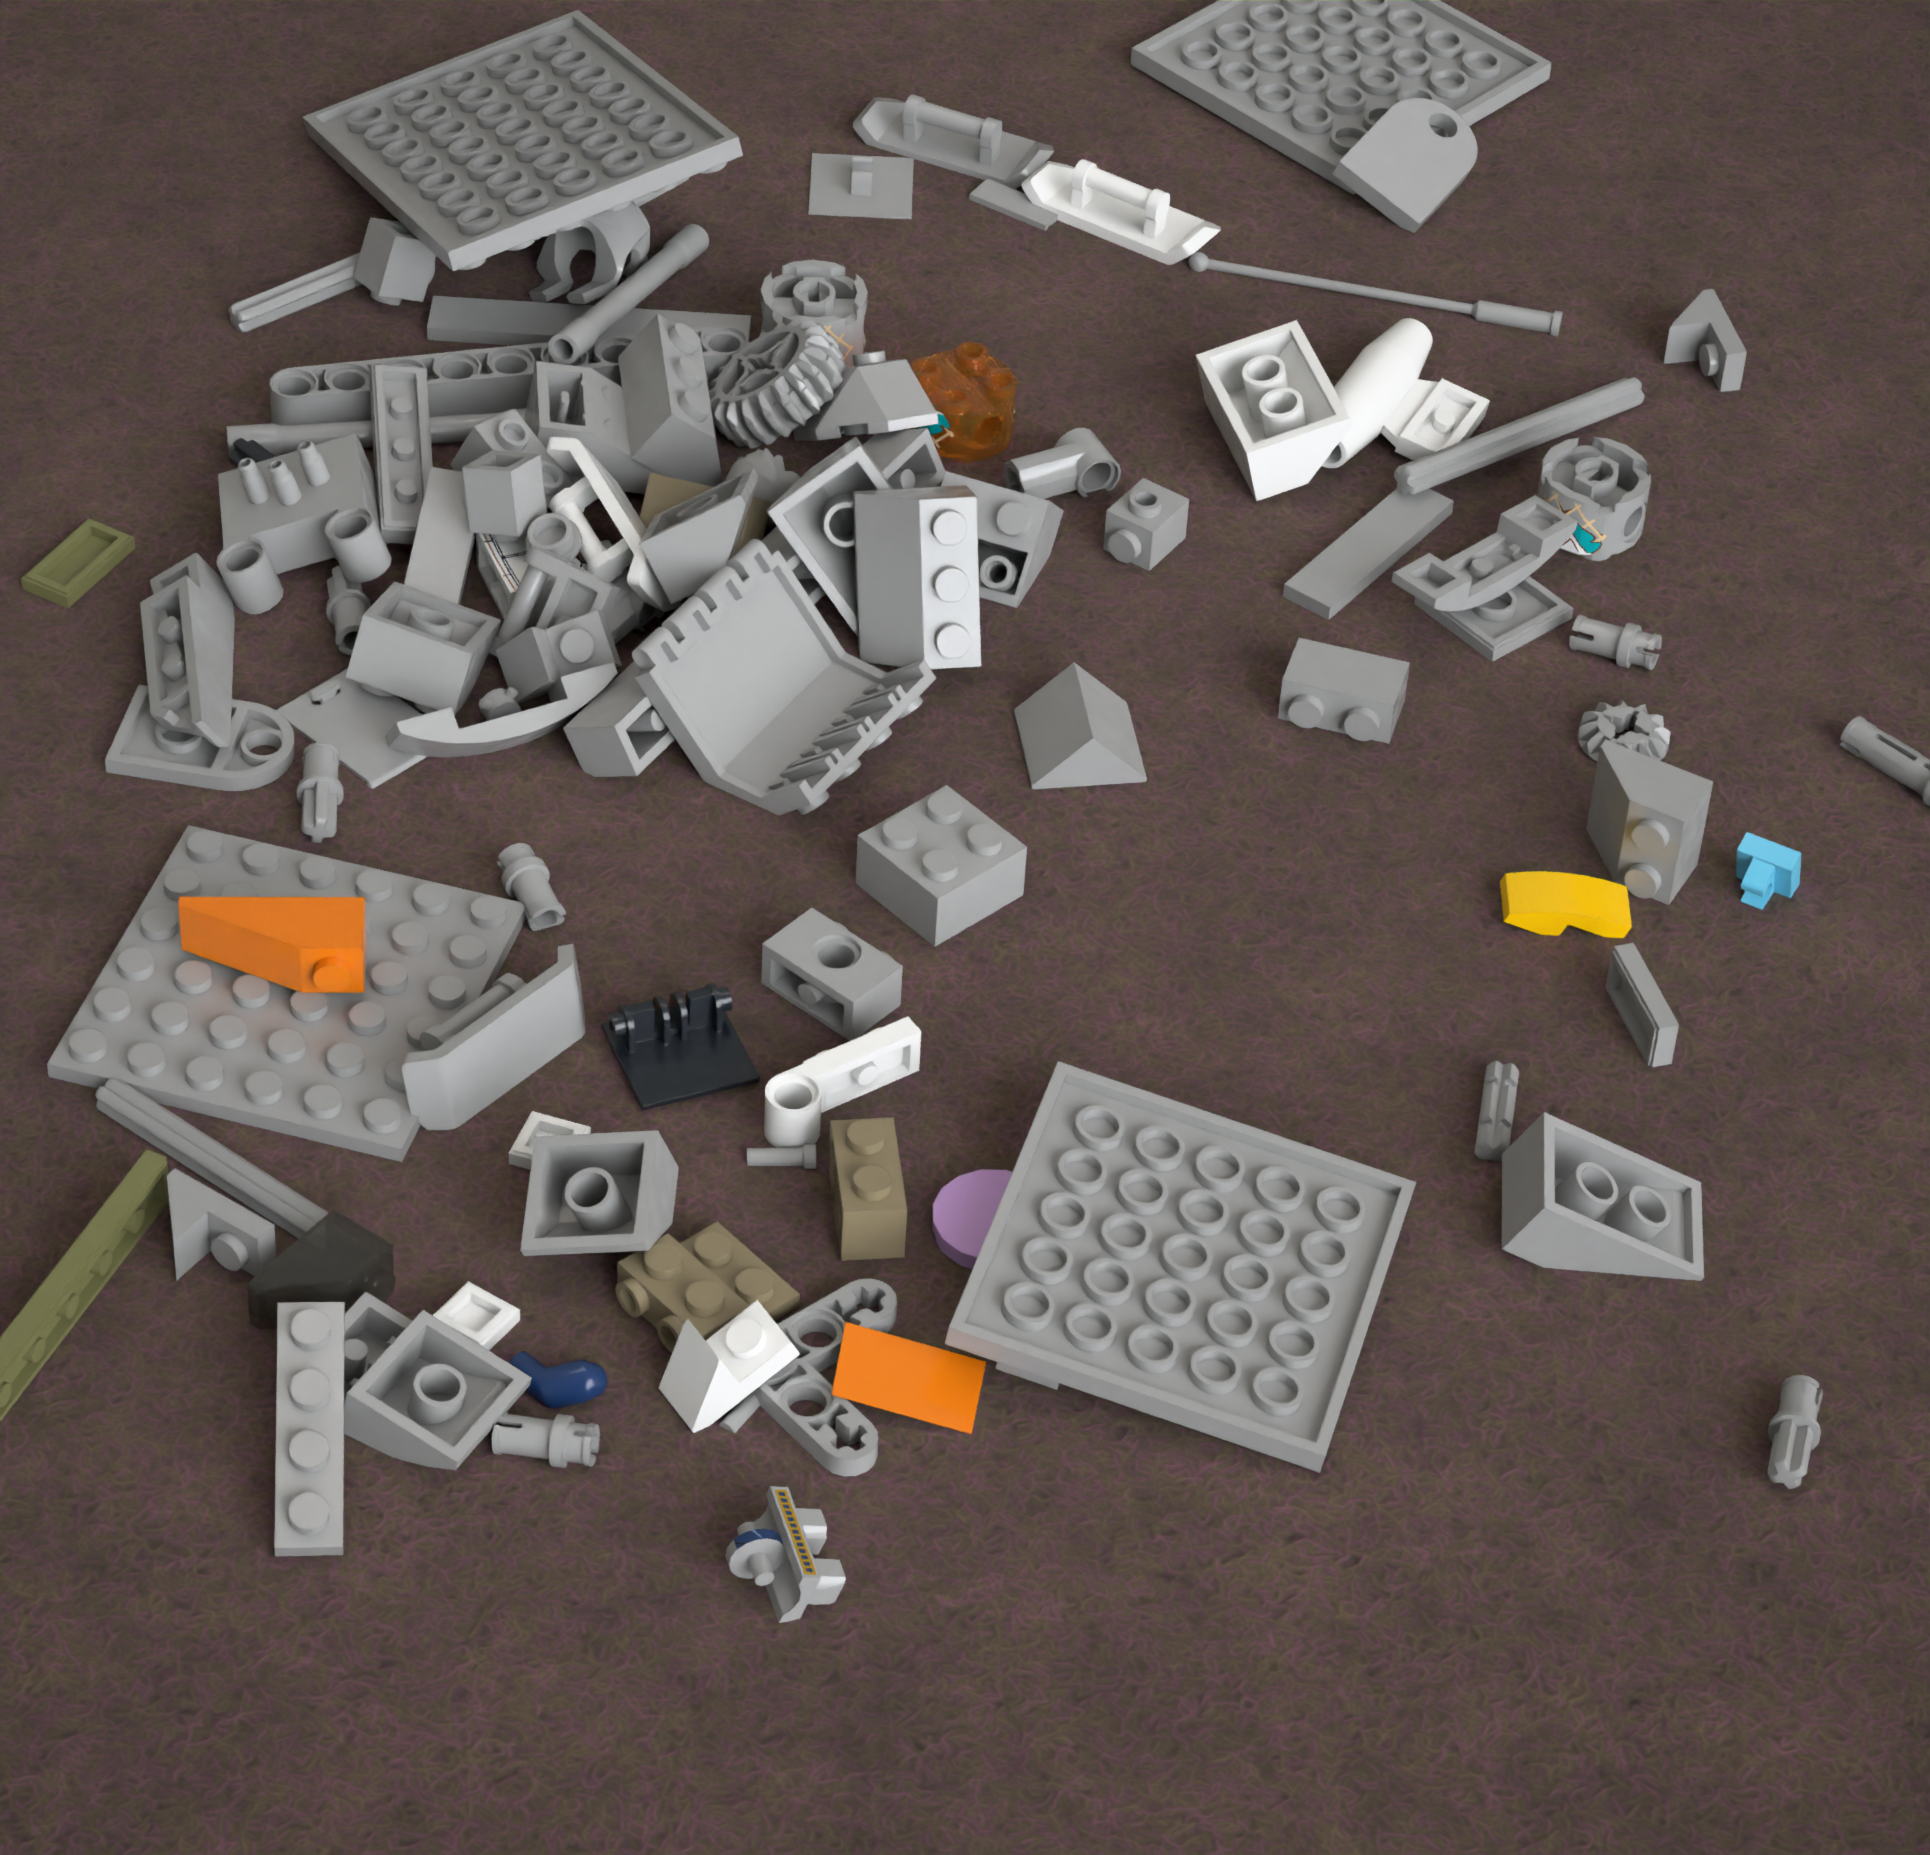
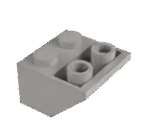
[941,471,1064,608]

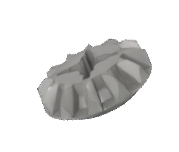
[1577,700,1671,762]

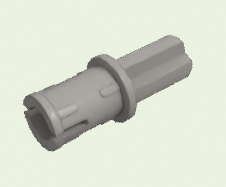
[326,565,371,655]
[296,742,344,843]
[1767,1375,1823,1489]

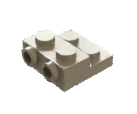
[615,1221,800,1353]

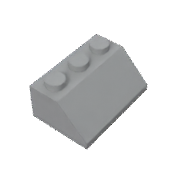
[618,313,723,487]
[766,436,893,637]
[853,485,981,669]

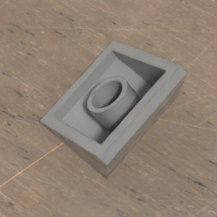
[1014,662,1147,789]

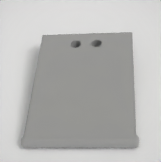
[276,668,428,789]

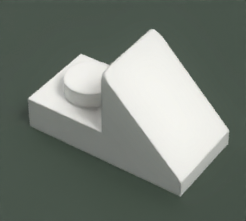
[659,1300,800,1433]

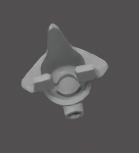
[528,200,650,304]

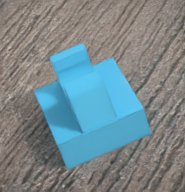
[1736,832,1801,910]

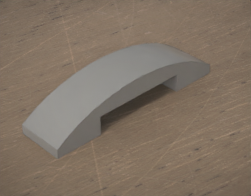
[1391,495,1578,612]
[385,662,618,757]

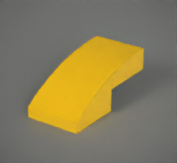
[1500,871,1632,938]

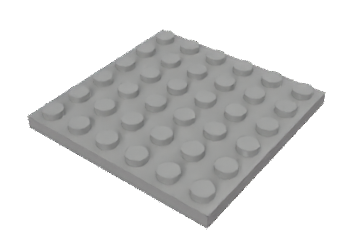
[1131,0,1552,194]
[47,825,527,1162]
[945,1061,1416,1473]

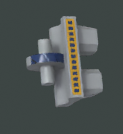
[725,1486,846,1623]

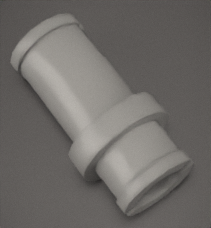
[1569,615,1662,670]
[497,843,566,931]
[492,1412,600,1468]

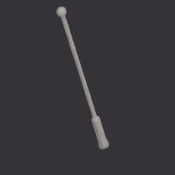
[1188,252,1563,337]

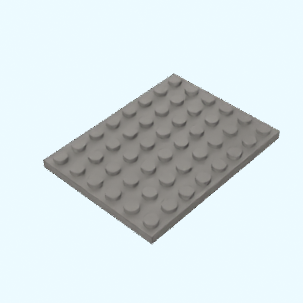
[302,10,743,271]

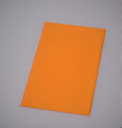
[831,1322,986,1434]

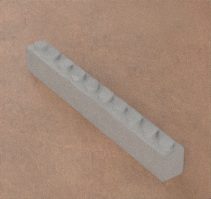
[563,428,945,777]

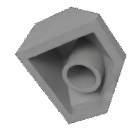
[793,350,939,441]

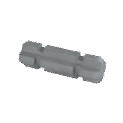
[1474,1060,1519,1162]

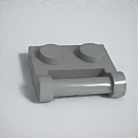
[489,545,620,657]

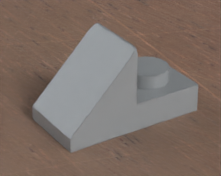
[1663,289,1747,392]
[495,610,622,703]
[167,1168,277,1281]

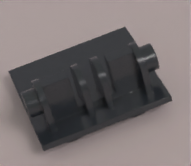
[601,983,760,1111]

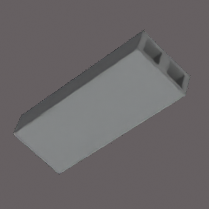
[969,178,1058,231]

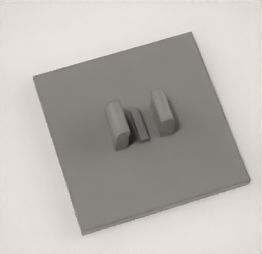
[808,153,914,219]

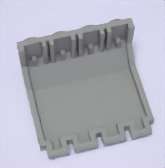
[632,539,936,815]

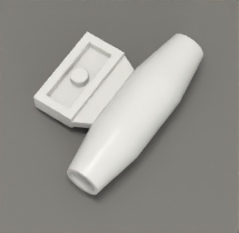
[1322,318,1490,469]

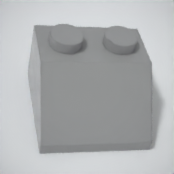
[639,468,759,604]
[345,581,501,716]
[1586,739,1713,905]
[520,1130,679,1256]

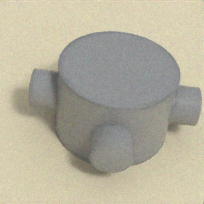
[479,687,521,721]

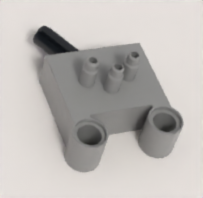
[216,433,392,614]

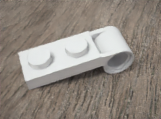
[764,1016,921,1148]

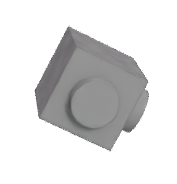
[353,217,436,305]
[462,450,547,542]
[1103,478,1189,571]

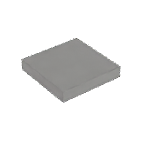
[1414,576,1574,662]

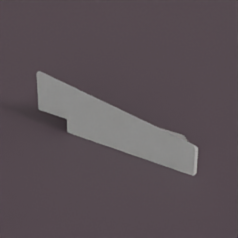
[140,553,235,747]

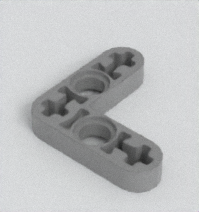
[752,1278,897,1476]

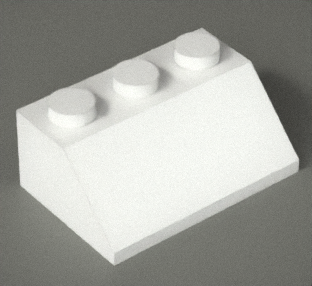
[1196,320,1352,501]

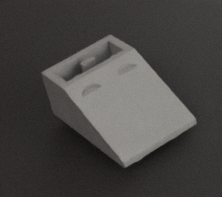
[525,361,660,494]

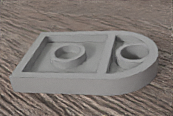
[1332,98,1478,233]
[105,685,295,791]

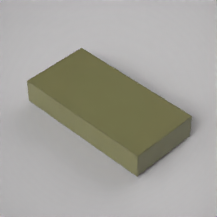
[21,518,135,608]

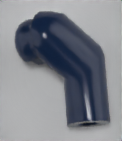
[509,1351,607,1409]

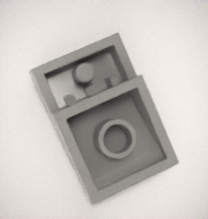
[344,1292,532,1470]

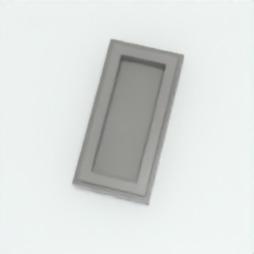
[1605,943,1679,1067]

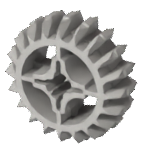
[708,319,846,449]

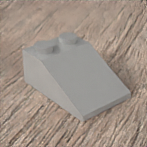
[1502,1112,1704,1281]

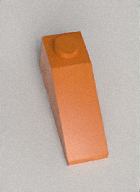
[178,896,367,993]

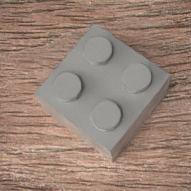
[855,785,1027,947]

